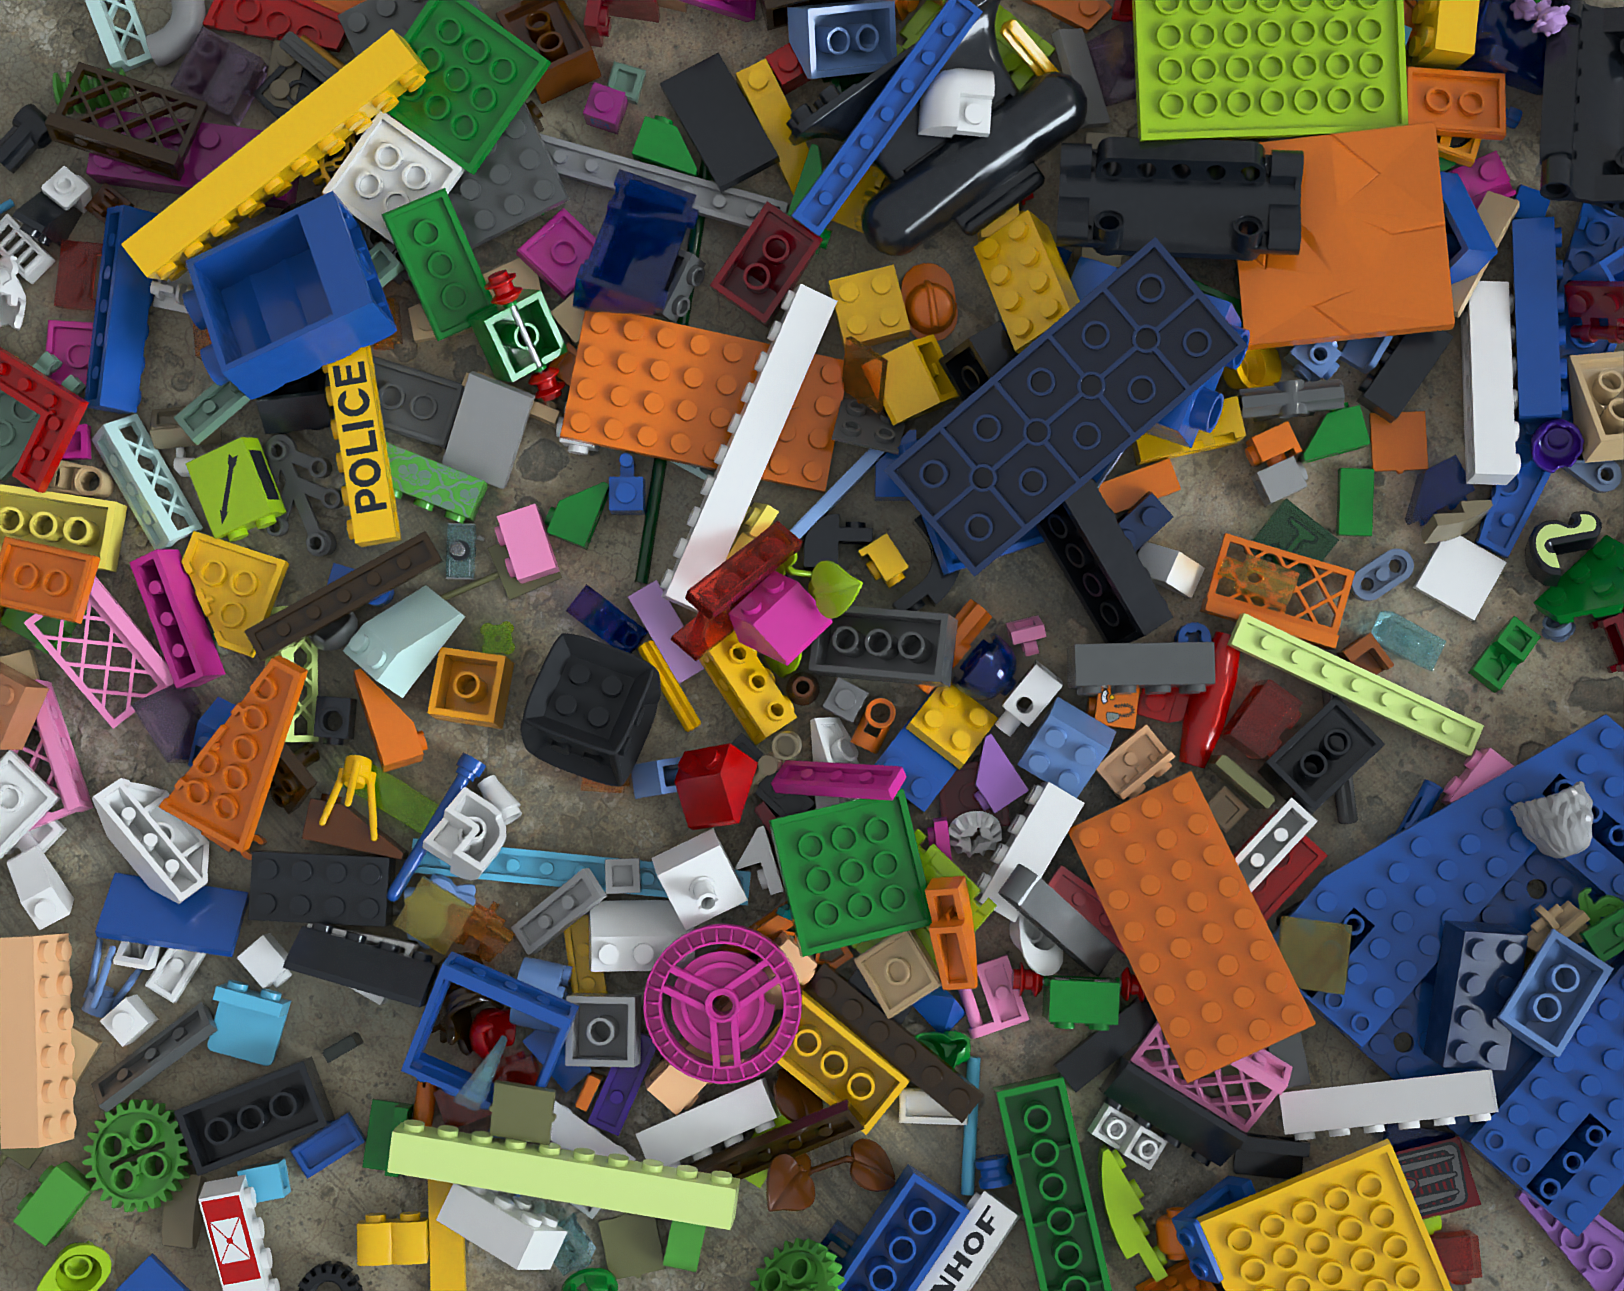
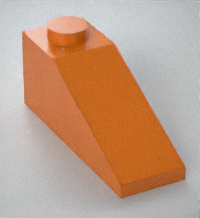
[353,668,428,773]

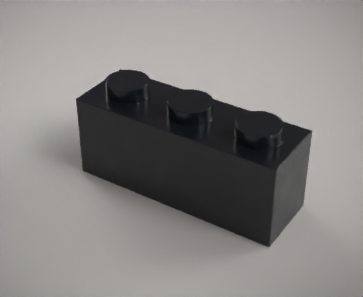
[1356,330,1454,423]

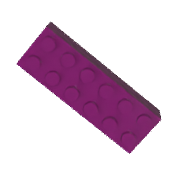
[86,107,300,209]

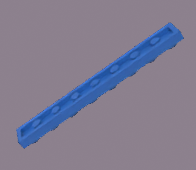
[791,0,983,236]

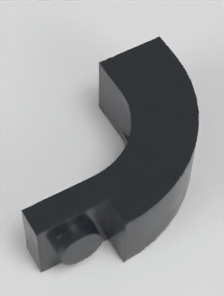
[892,515,960,611]

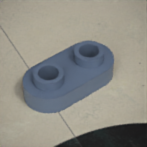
[1562,456,1622,493]
[1350,549,1414,601]

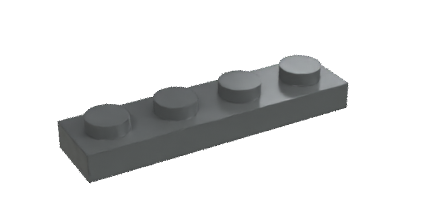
[91,1002,217,1113]

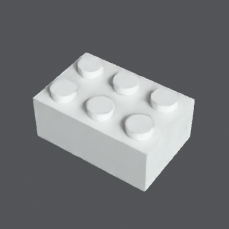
[436,1183,568,1270]

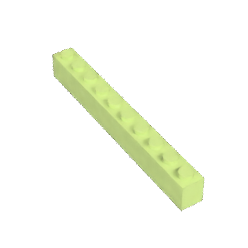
[387,1119,740,1230]

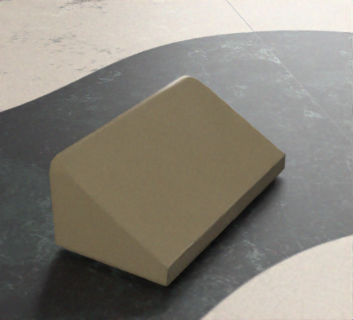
[149,406,222,450]

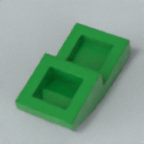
[1468,616,1541,693]

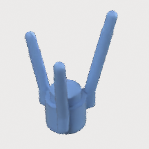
[81,938,144,1018]

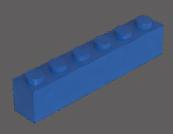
[84,205,158,414]
[1512,216,1568,424]

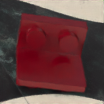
[583,0,660,47]

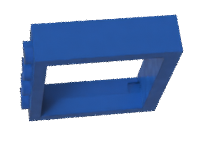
[401,951,579,1110]

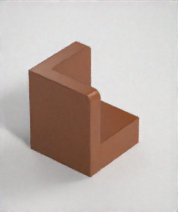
[1336,632,1394,675]

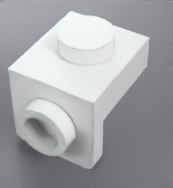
[41,166,92,214]

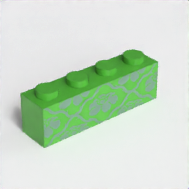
[386,442,489,524]

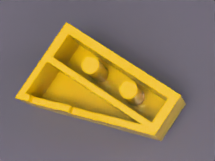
[1132,396,1246,466]

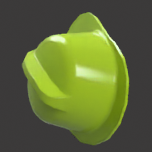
[37,1240,112,1291]

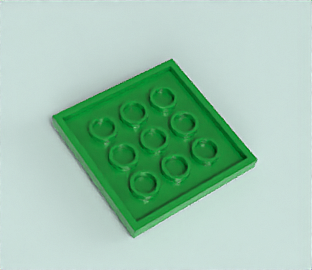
[387,0,551,175]
[769,788,932,957]

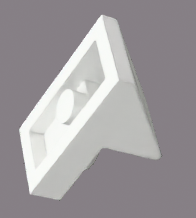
[735,825,784,895]

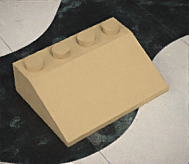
[1567,351,1624,463]

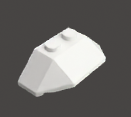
[92,778,209,904]

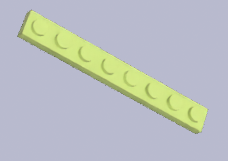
[1227,613,1484,757]

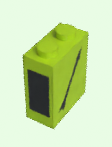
[185,437,287,542]

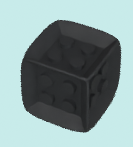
[520,633,661,787]

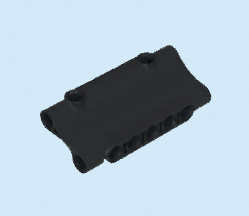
[1539,0,1624,218]
[1056,137,1304,261]

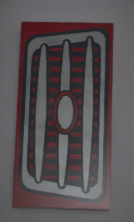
[1395,1137,1481,1220]

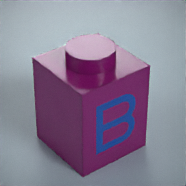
[583,82,628,135]

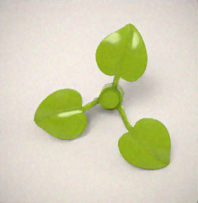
[757,522,863,678]

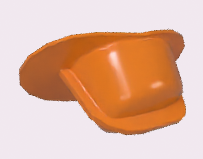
[901,263,958,341]

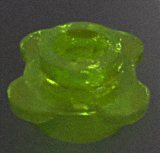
[480,621,515,655]

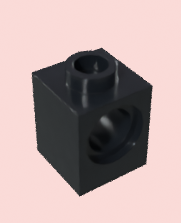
[313,696,357,746]

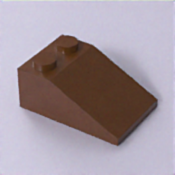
[496,0,602,104]

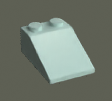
[343,585,465,698]

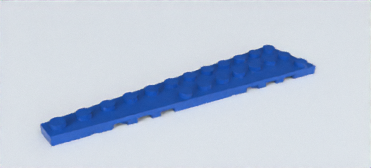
[1475,203,1624,559]

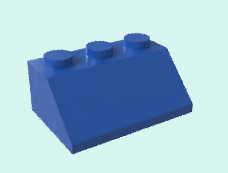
[1440,171,1498,285]

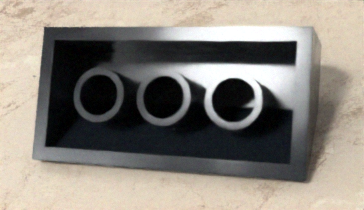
[283,921,440,1007]
[1099,1056,1248,1167]

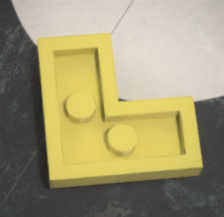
[725,502,779,568]

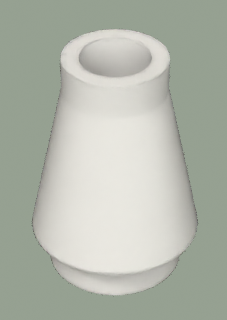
[477,775,522,826]

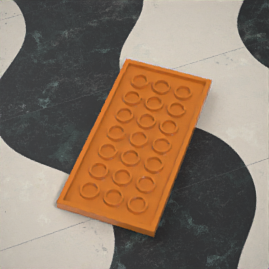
[560,304,850,493]
[1068,771,1316,1084]

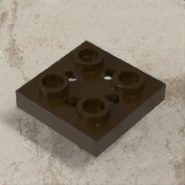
[269,742,320,814]

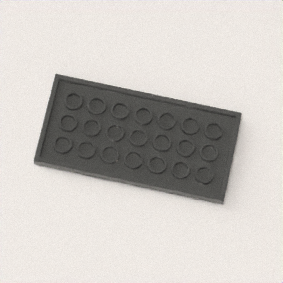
[337,0,570,249]

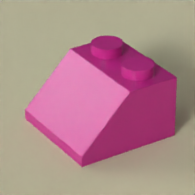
[728,571,833,666]

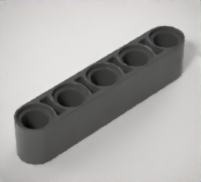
[998,864,1118,977]

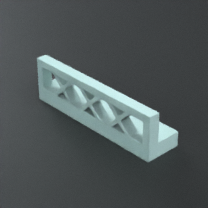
[85,0,154,74]
[91,413,203,550]

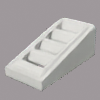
[0,213,56,284]

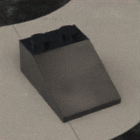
[1258,696,1385,815]

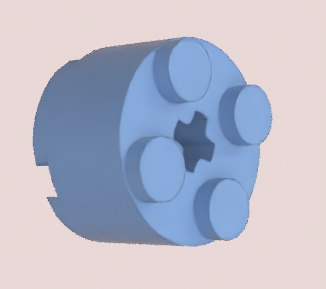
[509,957,573,1034]

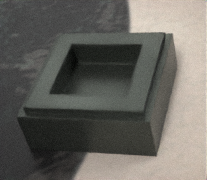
[322,1032,364,1063]

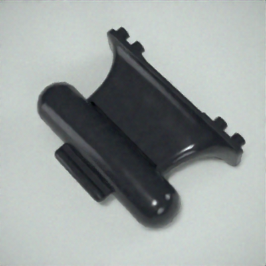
[786,0,1087,256]

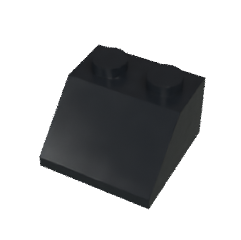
[256,367,334,434]

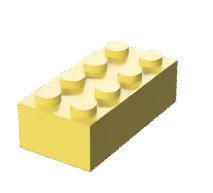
[0,484,127,572]

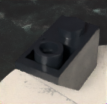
[12,191,82,248]

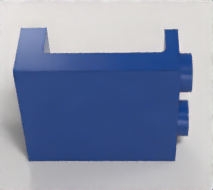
[1171,1175,1256,1284]

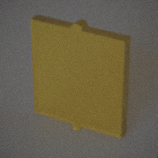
[393,876,475,956]

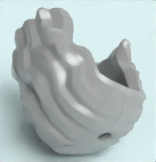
[1510,781,1594,859]

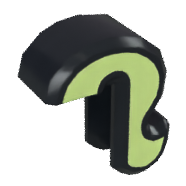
[1525,511,1602,587]

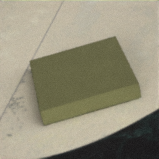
[1206,754,1275,809]

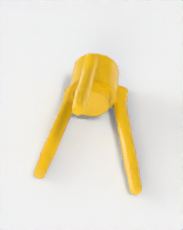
[319,755,378,841]

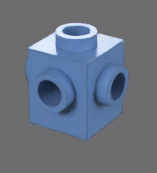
[1283,341,1342,382]

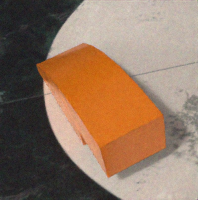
[925,876,978,990]

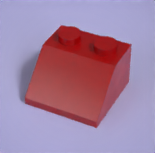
[674,743,758,830]

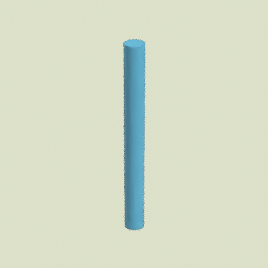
[961,1056,981,1195]

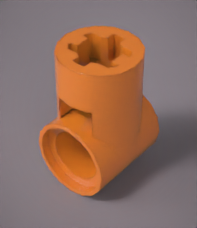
[850,698,896,754]

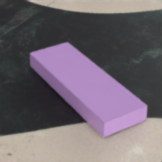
[628,580,704,684]

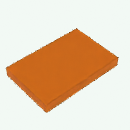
[1406,66,1506,141]
[0,536,101,624]

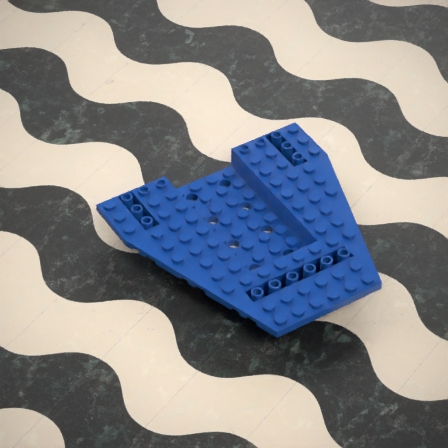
[1272,714,1624,1237]

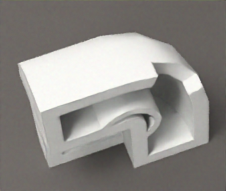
[918,68,995,138]
[423,787,507,881]

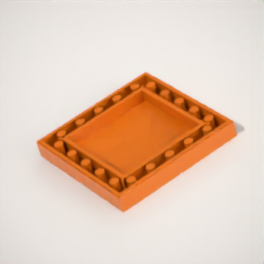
[1237,122,1455,350]

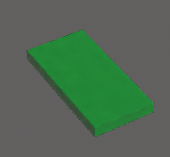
[381,188,495,341]

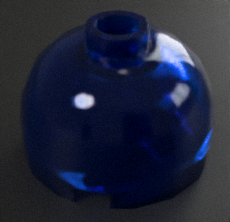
[952,633,1017,701]

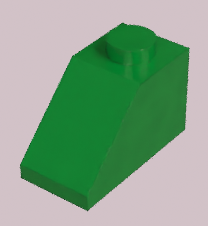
[632,115,699,177]
[1297,402,1371,464]
[544,482,609,550]

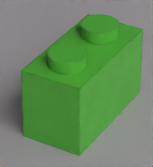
[13,1161,95,1247]

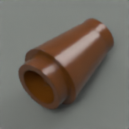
[786,672,820,706]

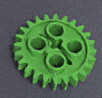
[82,1099,193,1212]
[750,1238,845,1291]

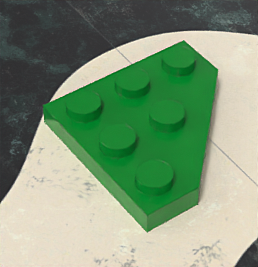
[1533,535,1624,625]

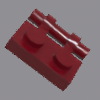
[1564,280,1624,344]

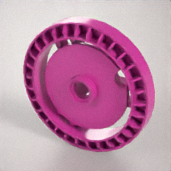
[643,923,802,1084]

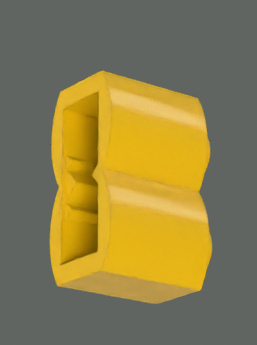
[357,1211,430,1266]

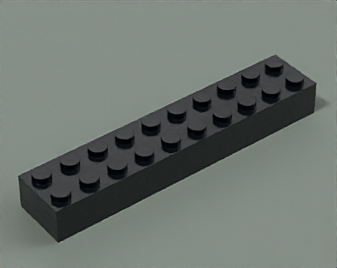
[938,321,1174,644]

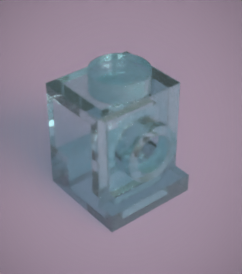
[554,1213,596,1276]

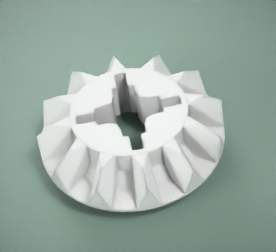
[948,811,1002,858]

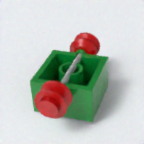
[468,269,568,401]
[1012,962,1145,1031]

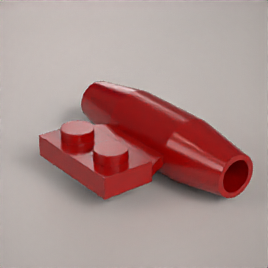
[1137,631,1240,769]

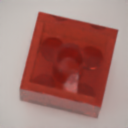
[1220,678,1303,759]

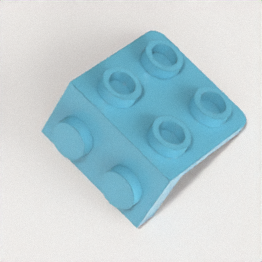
[207,980,291,1066]

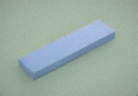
[788,448,887,546]

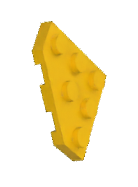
[182,531,289,658]

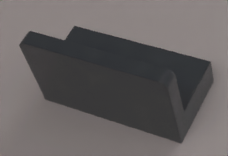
[1233,1132,1310,1179]

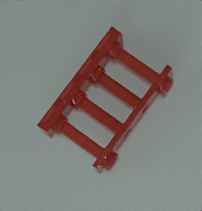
[671,521,803,661]

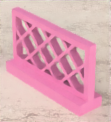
[24,576,174,729]
[13,679,94,831]
[1130,1021,1293,1133]

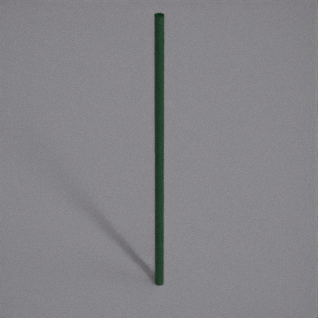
[635,159,712,584]

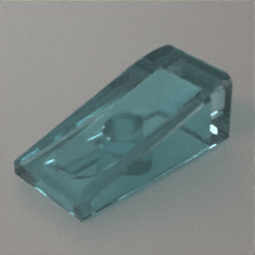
[1371,611,1446,671]
[453,1035,507,1111]

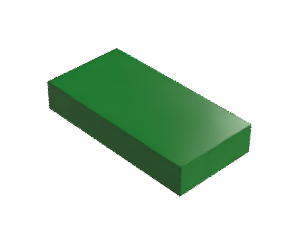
[1336,468,1374,537]

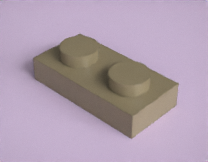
[261,39,303,109]

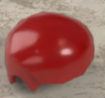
[469,1008,516,1060]

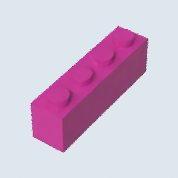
[129,549,226,689]

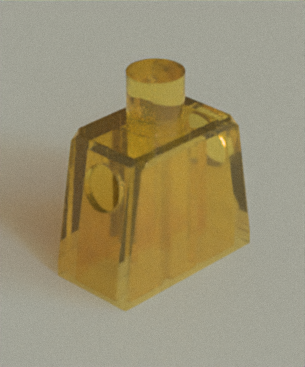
[1218,555,1300,612]

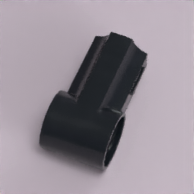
[0,104,52,174]

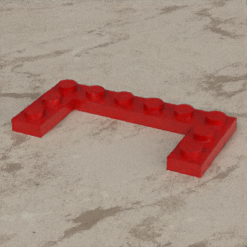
[0,347,89,493]

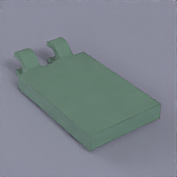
[0,351,86,482]

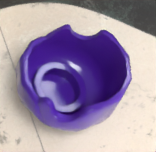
[1530,419,1584,473]

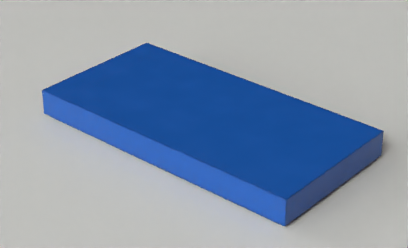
[95,873,250,957]

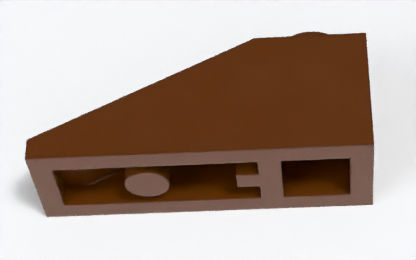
[302,793,409,860]

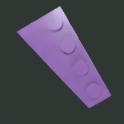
[1514,1190,1624,1291]

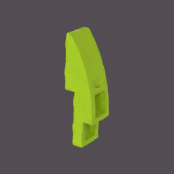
[1098,1144,1168,1283]

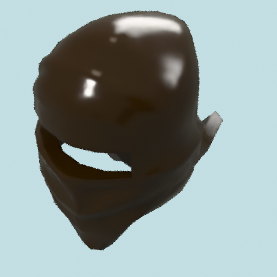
[431,952,505,1056]

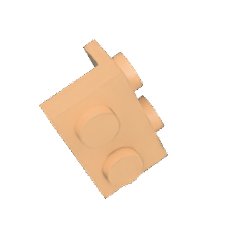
[1096,724,1175,800]

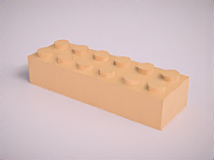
[0,933,77,1149]

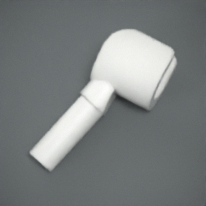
[173,447,195,477]

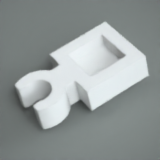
[5,815,67,855]

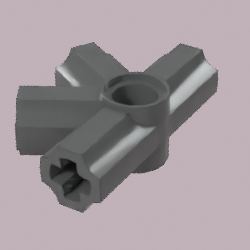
[1237,379,1345,422]

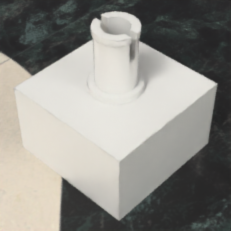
[652,828,748,930]

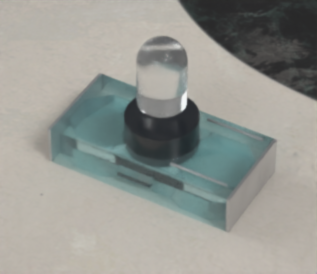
[446,523,476,580]

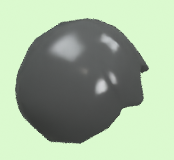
[308,612,358,651]

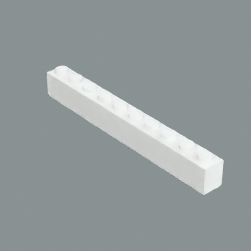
[659,284,837,613]

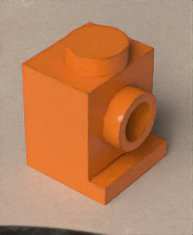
[1245,421,1302,467]

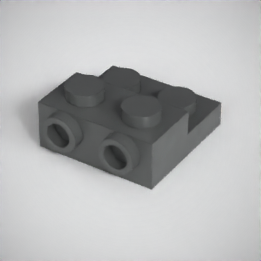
[613,234,706,323]

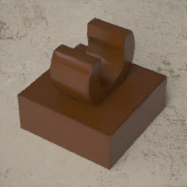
[85,182,135,224]

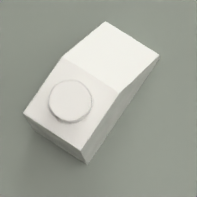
[7,844,74,930]

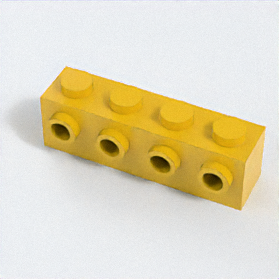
[681,604,797,746]

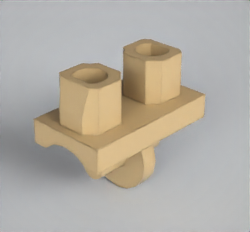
[1526,901,1590,954]

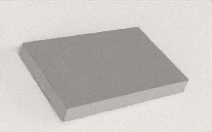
[442,371,536,489]

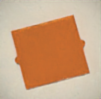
[842,336,888,413]

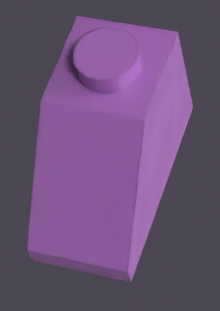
[973,734,1029,813]

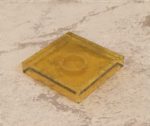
[1278,916,1352,995]

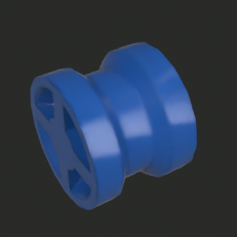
[1174,622,1211,642]
[975,1154,1013,1189]

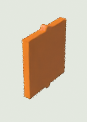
[1369,411,1428,474]

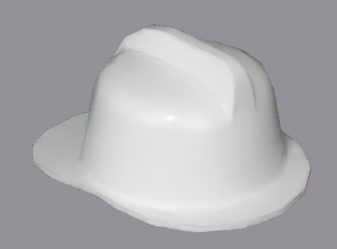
[1009,913,1063,976]

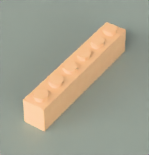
[644,931,817,1116]

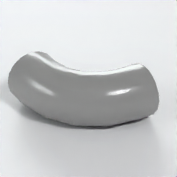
[146,0,206,67]

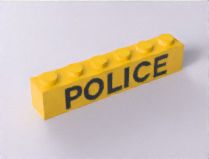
[322,345,402,547]

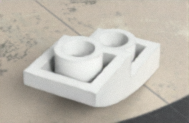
[1087,1102,1167,1170]

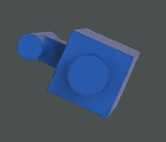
[609,453,646,515]

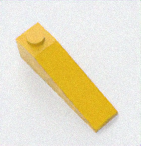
[736,58,809,196]

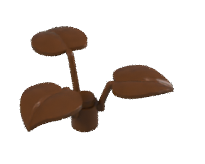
[766,1069,895,1212]

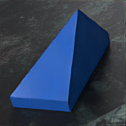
[912,986,966,1033]

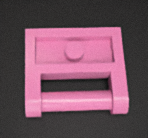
[958,954,1029,1039]

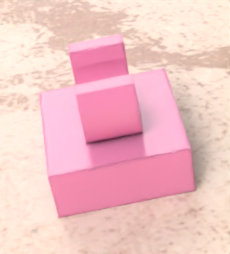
[1006,615,1046,657]

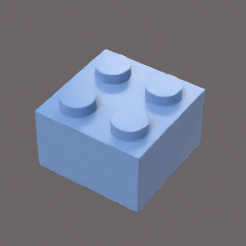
[1017,697,1116,798]

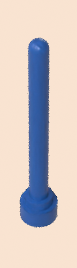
[387,753,486,902]

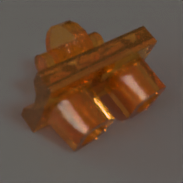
[448,902,515,962]

